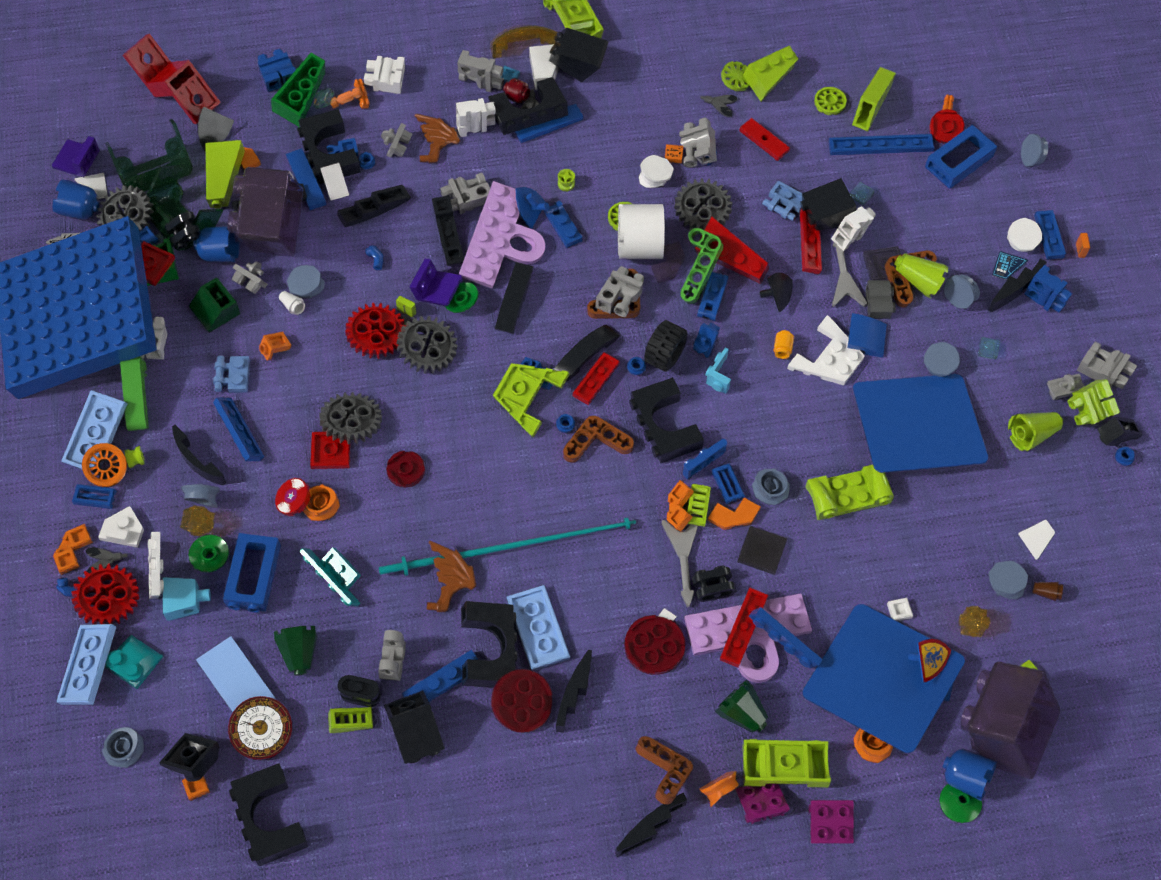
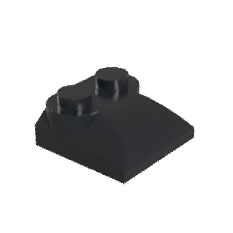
[159,733,220,782]

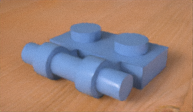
[762,181,802,221]
[213,356,250,393]

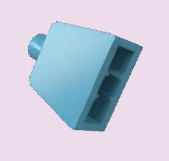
[163,577,211,621]

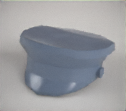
[1021,134,1048,167]
[287,265,325,298]
[944,274,980,309]
[924,342,960,377]
[752,468,790,505]
[181,484,220,508]
[988,561,1028,600]
[102,727,144,768]

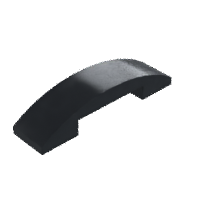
[432,195,464,266]
[554,324,620,382]
[172,424,226,485]

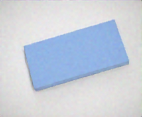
[61,390,128,475]
[506,585,570,671]
[57,624,116,705]
[196,636,276,712]

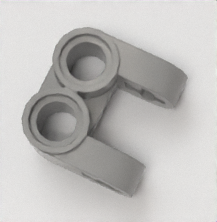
[378,630,406,681]

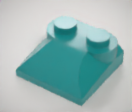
[105,635,163,689]

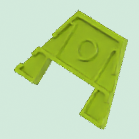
[493,363,570,438]

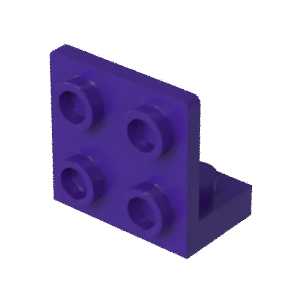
[52,136,100,178]
[409,258,462,306]

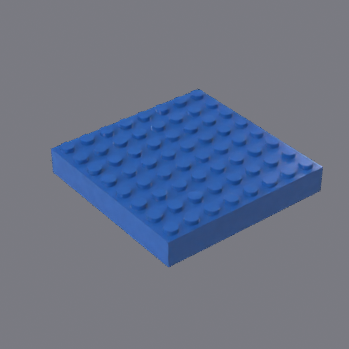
[0,216,157,399]

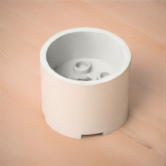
[618,204,664,259]

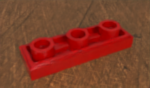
[739,118,790,161]

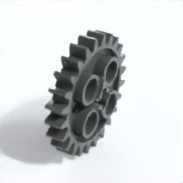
[674,178,732,230]
[96,185,154,231]
[396,316,458,374]
[319,392,382,444]

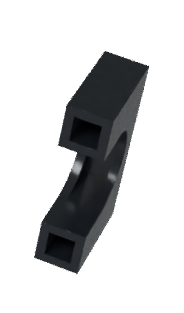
[488,77,568,135]
[297,109,361,184]
[629,377,704,463]
[461,601,518,688]
[229,763,308,866]

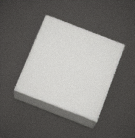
[887,598,913,621]

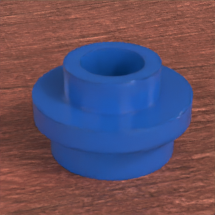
[358,152,375,169]
[627,357,646,375]
[556,414,575,433]
[1115,447,1135,466]

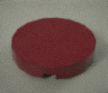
[386,451,425,488]

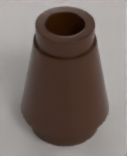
[1033,582,1063,601]

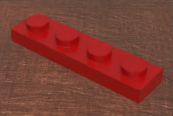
[800,209,822,274]
[720,587,768,668]

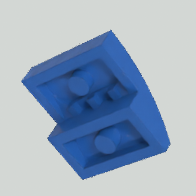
[847,313,887,358]

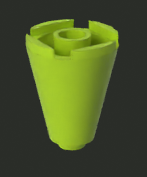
[894,254,948,298]
[1008,412,1063,451]

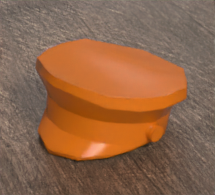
[303,484,340,521]
[853,728,893,763]
[699,770,739,807]

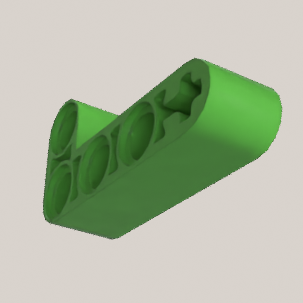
[681,228,723,304]
[120,356,149,431]

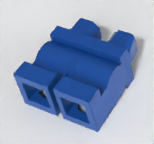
[258,49,296,92]
[1024,265,1073,313]

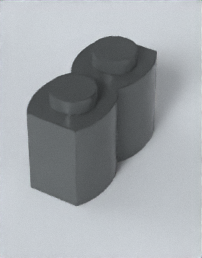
[866,280,896,319]

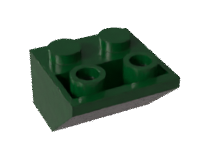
[189,277,240,333]

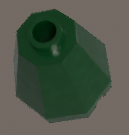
[274,626,317,676]
[715,679,768,733]

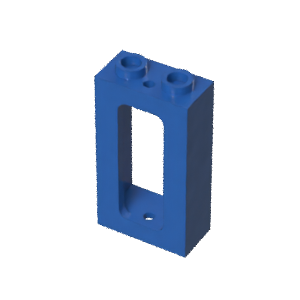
[925,125,997,189]
[223,533,281,613]

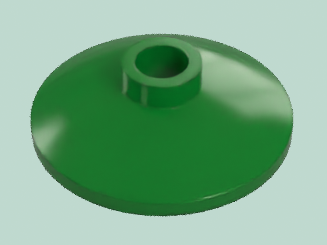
[445,282,479,313]
[188,535,229,572]
[939,784,982,823]

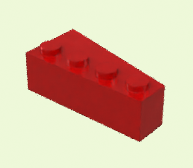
[695,217,769,284]

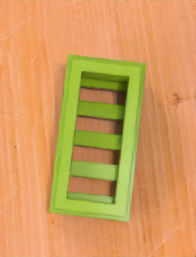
[687,484,711,527]
[328,707,373,733]

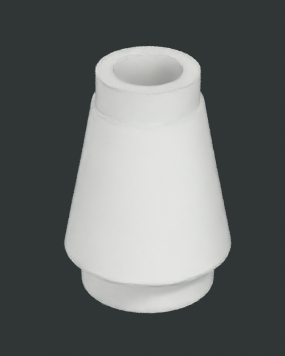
[279,291,305,315]

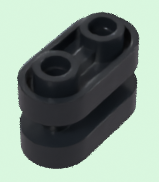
[165,212,201,249]
[692,565,737,602]
[338,675,381,707]

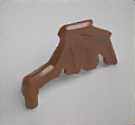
[414,114,460,164]
[427,541,476,612]

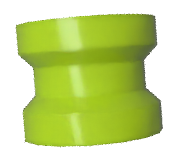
[558,169,575,191]
[124,446,145,468]

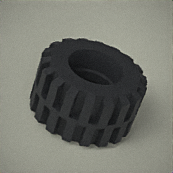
[644,320,687,372]

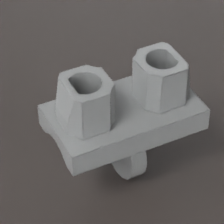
[381,123,412,158]
[232,261,268,294]
[1047,374,1084,400]

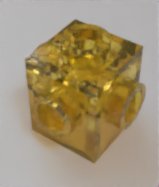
[180,505,215,536]
[959,606,990,637]

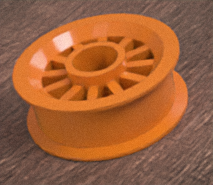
[82,443,127,487]

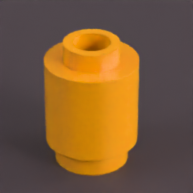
[773,330,794,359]

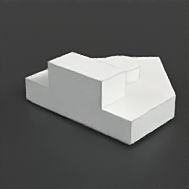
[98,506,144,548]

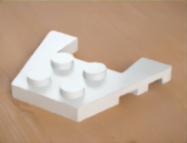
[787,315,865,385]
[148,532,164,599]

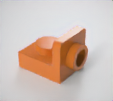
[259,332,291,361]

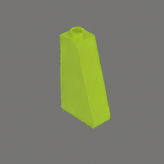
[852,67,896,131]
[206,140,245,209]

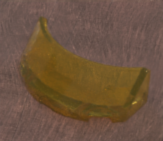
[490,24,558,59]

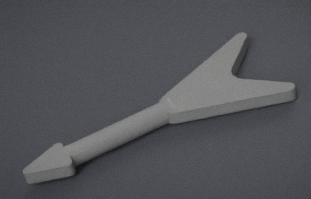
[832,242,867,307]
[662,520,698,607]

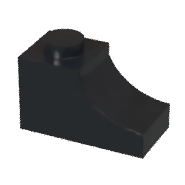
[1097,417,1142,446]

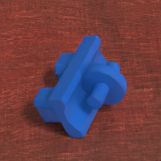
[693,323,720,358]

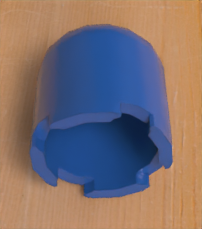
[52,179,100,220]
[193,226,240,262]
[942,749,997,801]

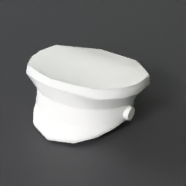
[639,155,674,188]
[1007,218,1042,252]

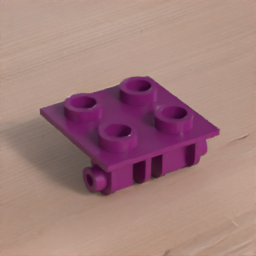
[735,783,790,824]
[809,800,854,843]

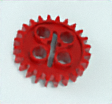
[345,303,406,359]
[71,563,140,625]

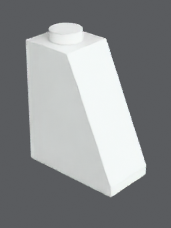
[529,44,559,90]

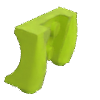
[543,0,604,38]
[806,465,894,520]
[742,739,831,788]

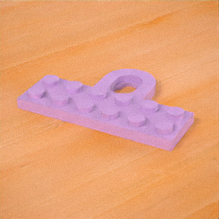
[459,181,545,289]
[684,594,812,683]

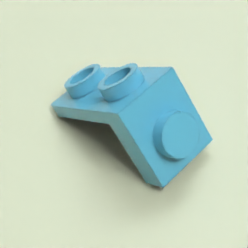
[705,347,731,394]

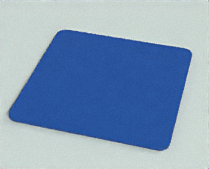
[853,374,988,473]
[803,604,965,753]

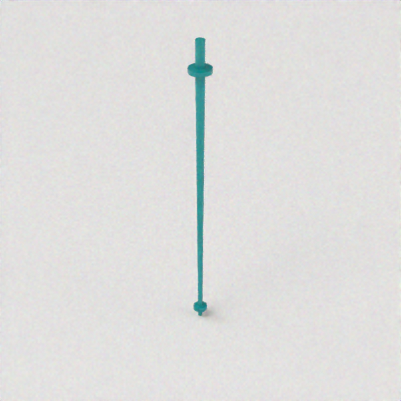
[379,517,636,576]

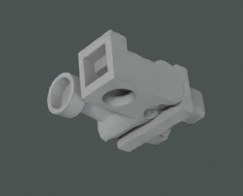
[457,50,504,92]
[679,118,717,168]
[440,172,490,214]
[595,266,644,317]
[1077,341,1137,389]

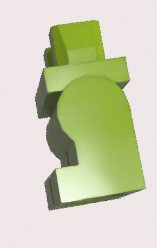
[1067,379,1120,425]

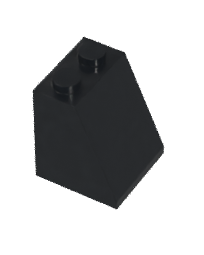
[549,28,609,83]
[800,178,856,231]
[384,690,445,764]

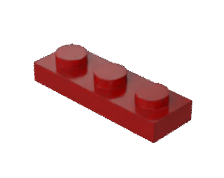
[573,352,619,405]

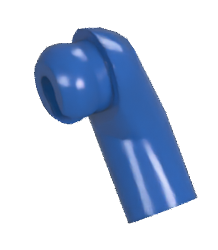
[365,245,384,270]
[56,577,76,597]

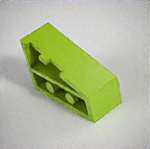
[743,46,798,102]

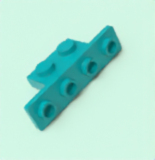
[300,547,361,606]

